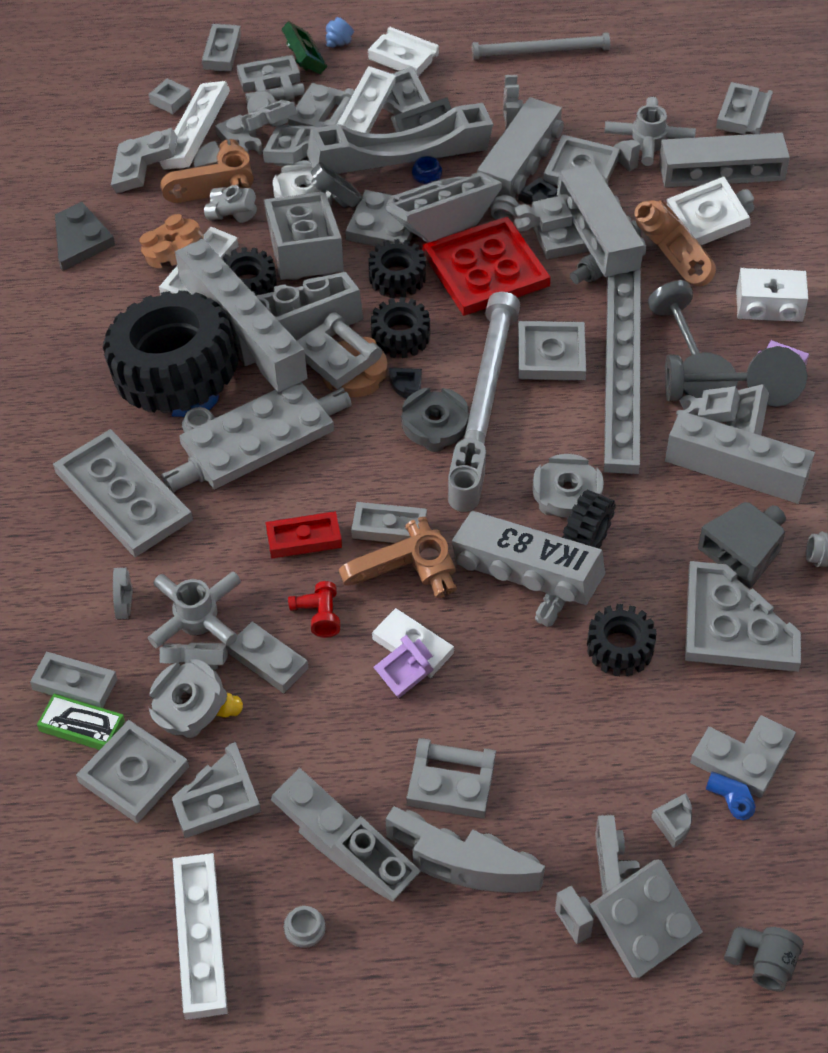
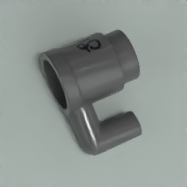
[724,927,804,992]

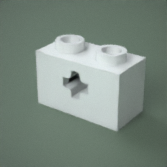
[736,268,808,322]

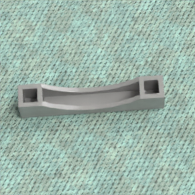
[307,103,493,174]
[175,239,307,393]

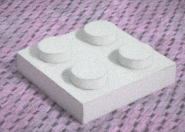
[667,177,750,245]

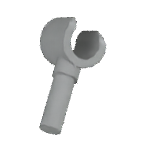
[736,189,754,214]

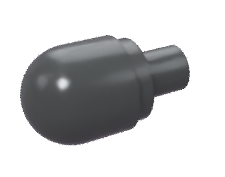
[570,254,604,284]

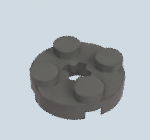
[401,388,469,452]

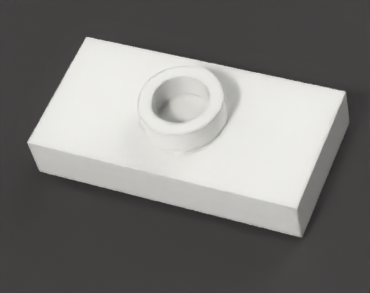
[372,608,454,678]

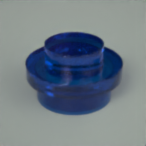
[412,156,442,184]

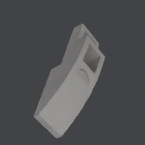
[271,768,421,902]
[386,806,545,893]

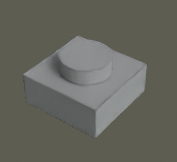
[149,78,191,114]
[555,886,595,944]

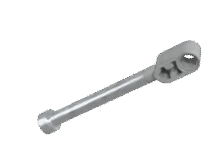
[448,292,520,512]

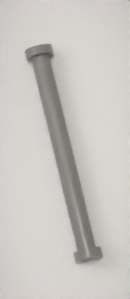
[472,32,610,60]

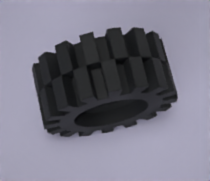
[368,239,426,298]
[223,247,277,296]
[371,297,430,358]
[562,489,616,549]
[587,604,657,677]

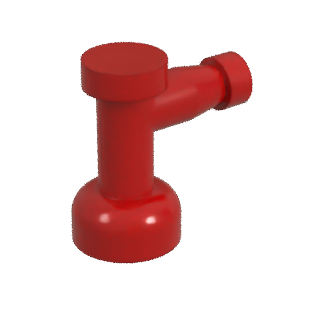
[288,581,340,638]

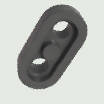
[310,162,363,208]

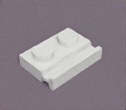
[368,27,439,77]

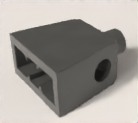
[698,502,786,589]

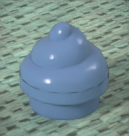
[326,17,354,48]

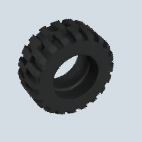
[103,290,239,413]

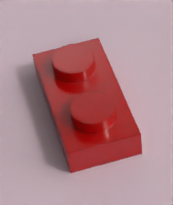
[265,511,342,559]

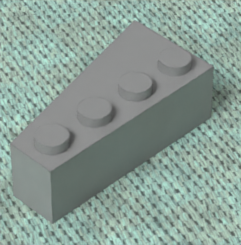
[230,272,364,366]

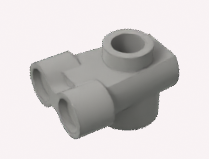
[204,185,257,223]

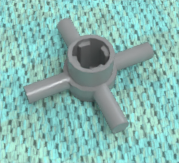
[604,97,696,166]
[148,571,241,648]

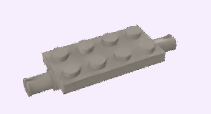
[162,382,352,493]

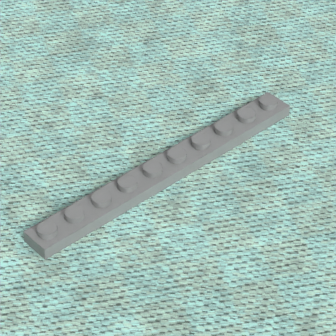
[604,221,641,474]

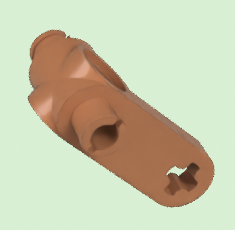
[161,139,254,203]
[634,199,716,287]
[339,517,457,598]

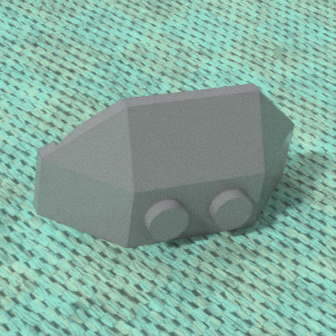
[386,172,502,242]

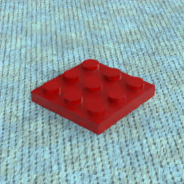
[422,216,551,316]

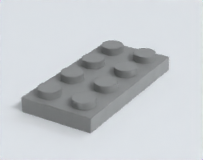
[53,429,193,557]

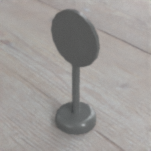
[648,280,738,398]
[665,346,808,407]

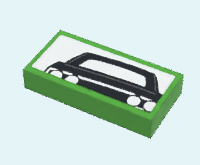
[37,694,125,750]

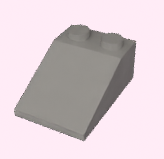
[264,192,344,280]

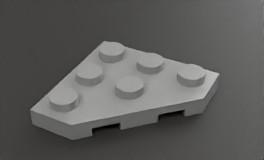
[685,561,801,672]

